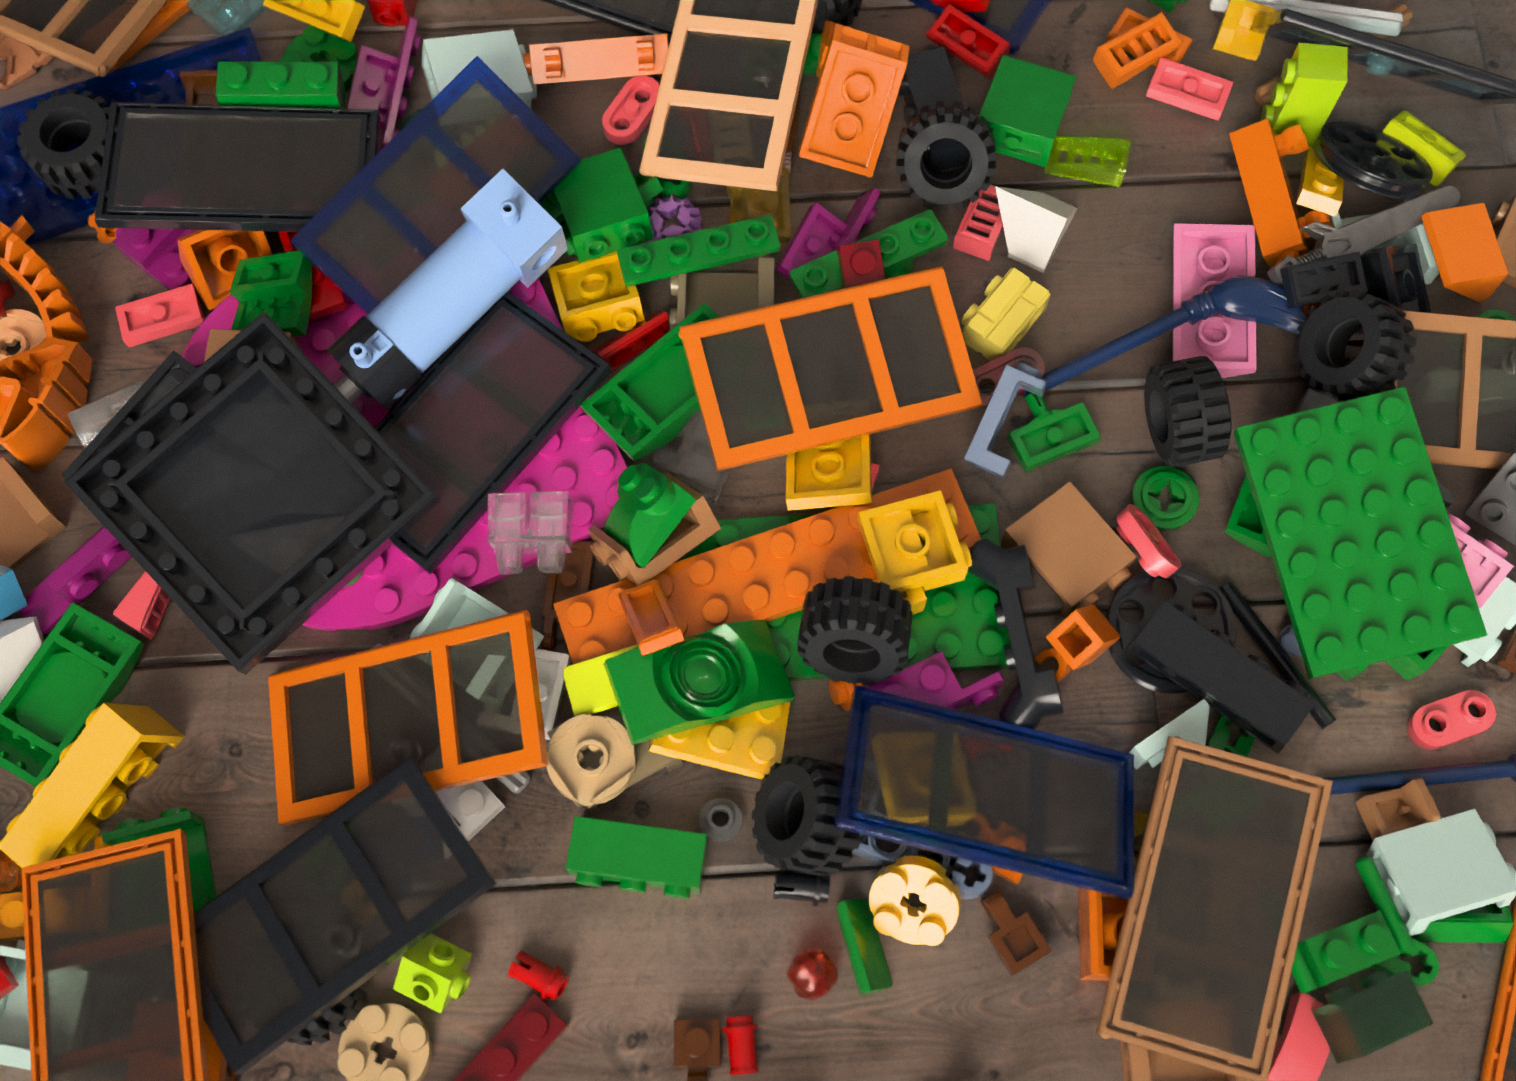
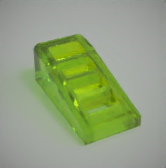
[1044,136,1131,187]

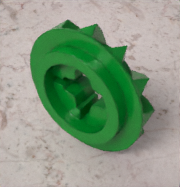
[1131,466,1199,530]

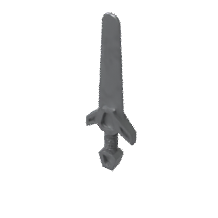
[1267,185,1461,285]

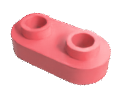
[602,75,660,145]
[1116,504,1182,579]
[1407,690,1496,750]

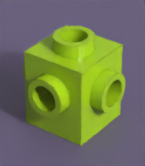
[393,933,472,1013]

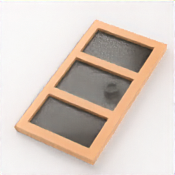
[639,0,818,191]

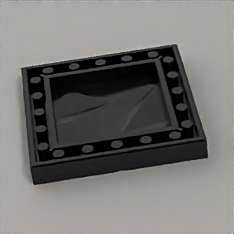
[64,312,441,675]

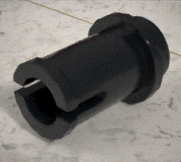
[773,870,830,907]

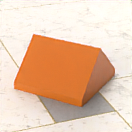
[1421,203,1508,303]
[177,207,273,310]
[1078,879,1152,982]

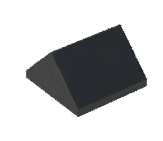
[1361,244,1431,313]

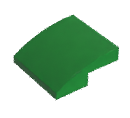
[230,250,312,337]

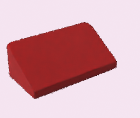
[592,311,670,371]

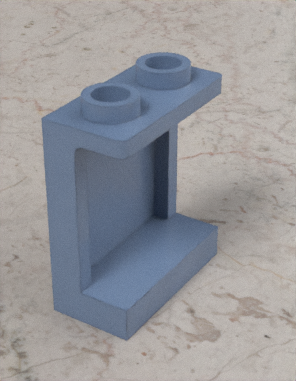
[964,362,1046,480]

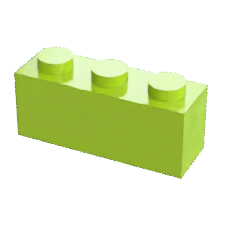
[1261,43,1348,147]

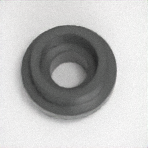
[699,797,743,842]

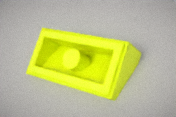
[1382,110,1466,186]
[563,644,638,716]

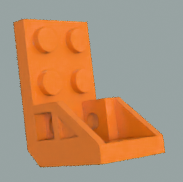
[797,20,910,178]

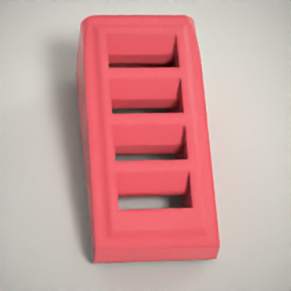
[953,185,1003,261]
[113,571,171,641]

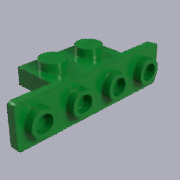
[790,210,948,310]
[617,215,780,286]

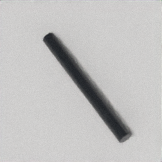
[1219,581,1337,729]

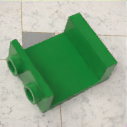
[979,55,1077,167]
[547,147,654,263]
[102,807,221,936]

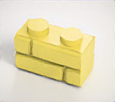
[961,268,1051,361]

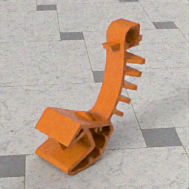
[0,215,93,472]

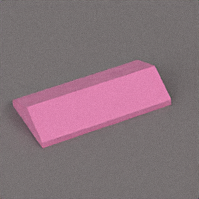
[1172,224,1256,378]

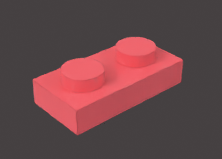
[1146,58,1234,121]
[115,284,205,347]

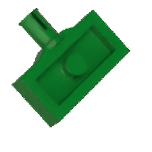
[1007,393,1101,473]

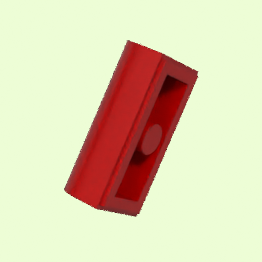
[926,4,1010,79]

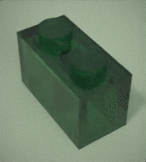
[1311,968,1434,1064]

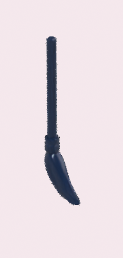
[1022,275,1308,398]
[1323,754,1516,795]

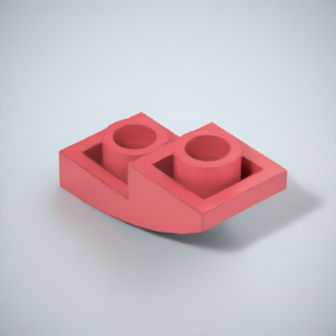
[1267,991,1340,1081]

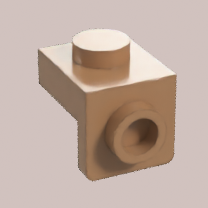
[1355,778,1440,841]

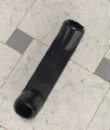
[967,538,1064,737]

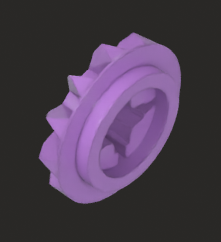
[646,193,702,243]

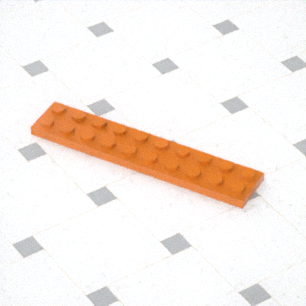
[553,468,981,664]

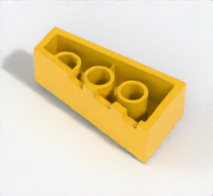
[0,703,185,868]

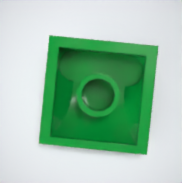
[603,463,696,569]

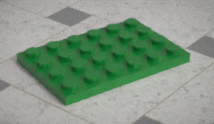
[1233,387,1487,679]

